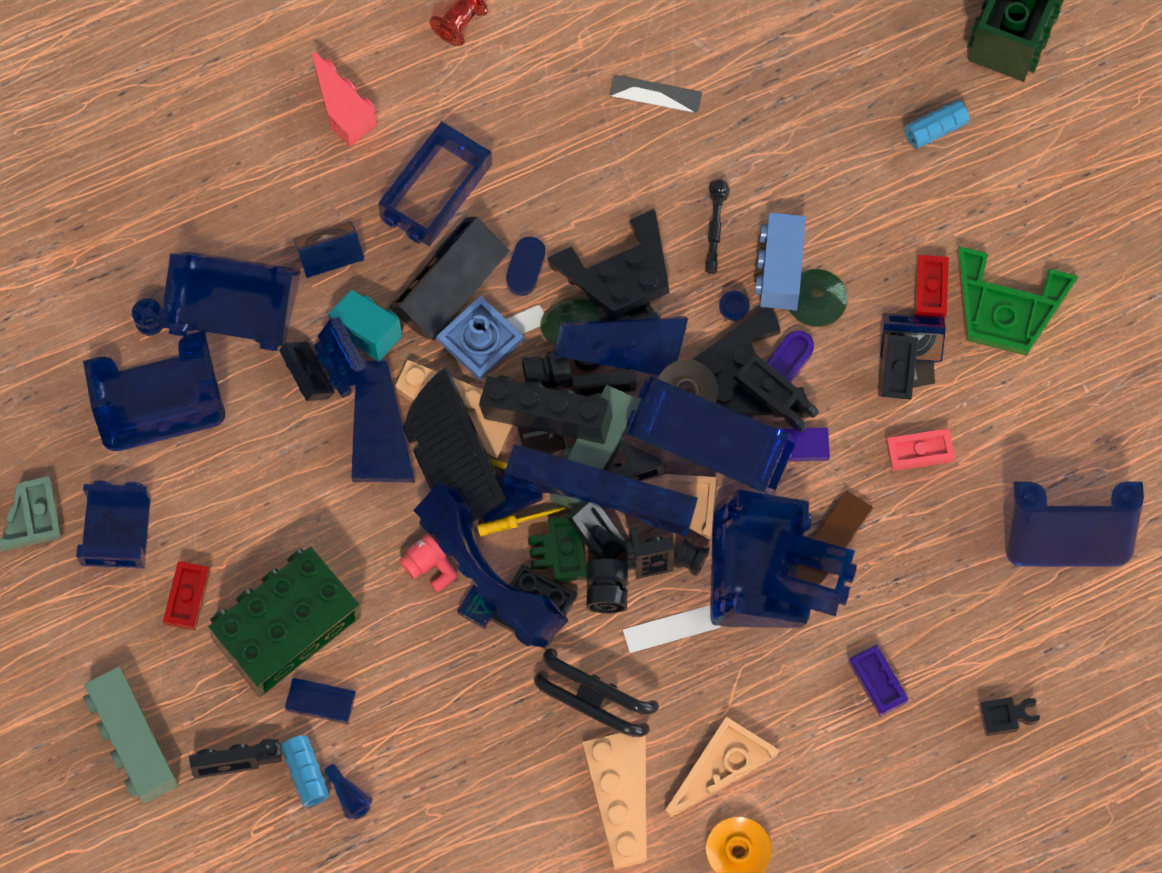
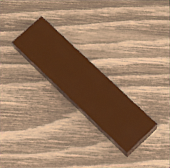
[777,490,873,610]

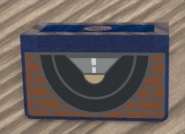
[293,221,365,278]
[880,313,946,362]

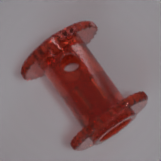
[429,0,488,46]

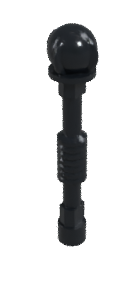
[705,179,730,274]

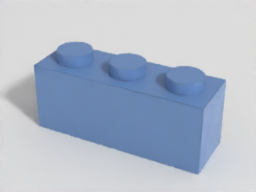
[755,213,806,311]

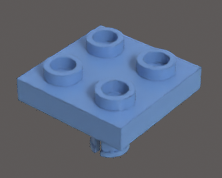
[436,296,524,381]

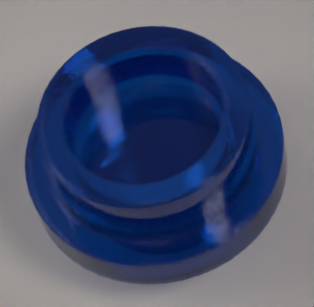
[719,291,750,321]

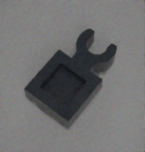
[979,697,1040,736]

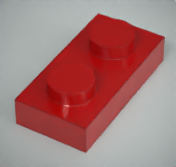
[915,255,949,318]
[163,561,211,631]

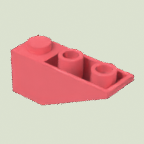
[312,52,377,147]

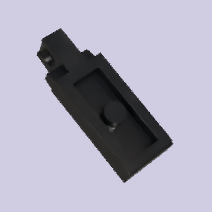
[189,739,282,779]

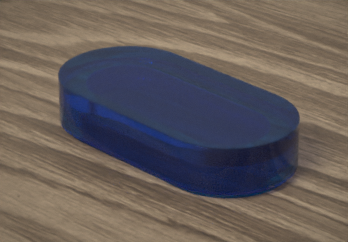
[506,237,546,296]

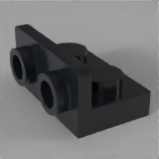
[624,527,674,579]

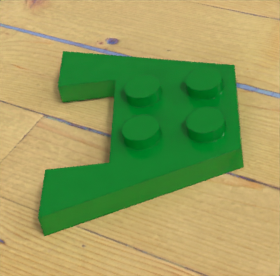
[957,246,1079,356]

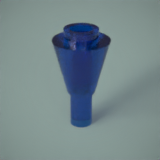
[324,764,372,819]

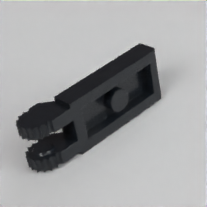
[733,353,819,432]

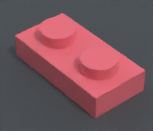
[886,429,955,471]

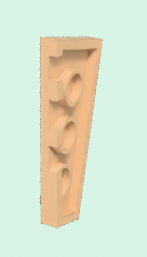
[395,360,514,460]
[582,733,646,870]

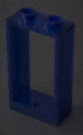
[378,121,492,247]

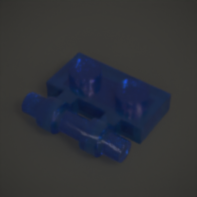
[314,317,367,398]

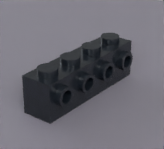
[479,375,613,444]

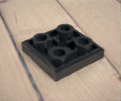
[490,564,578,650]

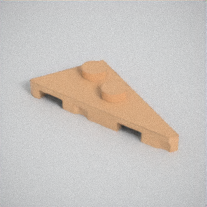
[622,474,717,539]
[665,717,779,818]

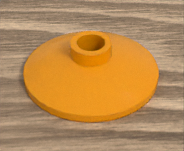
[706,817,772,873]

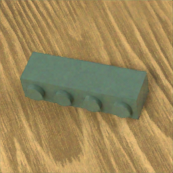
[547,385,640,511]
[83,667,179,804]

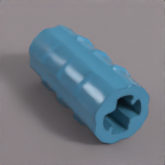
[904,99,970,149]
[281,735,330,807]

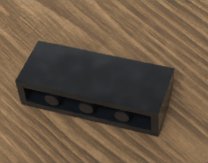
[389,217,510,341]

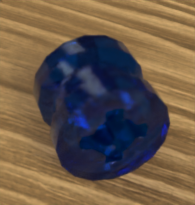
[132,298,166,336]

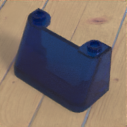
[160,251,300,351]
[83,330,225,451]
[1003,482,1144,567]
[710,489,812,628]

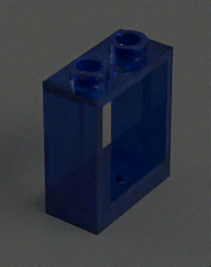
[761,529,858,617]

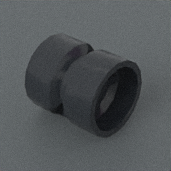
[521,348,573,390]
[586,559,628,614]

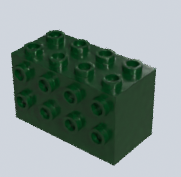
[967,0,1064,82]
[208,546,360,698]

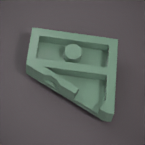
[0,476,62,552]

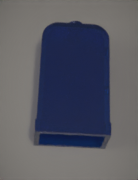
[626,376,798,496]

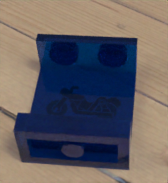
[76,481,151,569]

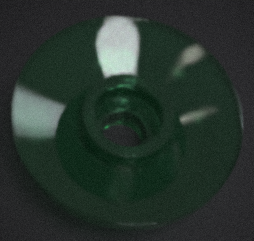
[789,269,848,327]
[540,297,601,345]

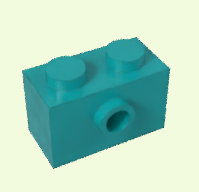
[328,290,403,362]

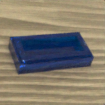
[285,678,356,725]

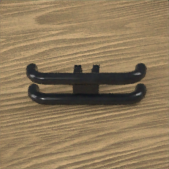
[534,648,659,737]

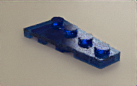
[554,316,688,375]
[351,361,415,483]

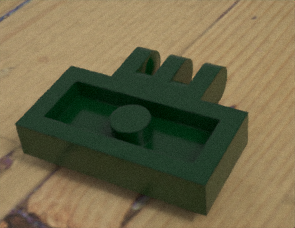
[527,517,587,583]

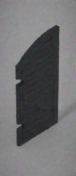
[402,368,509,535]

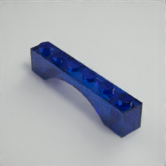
[504,444,698,537]
[413,483,569,648]

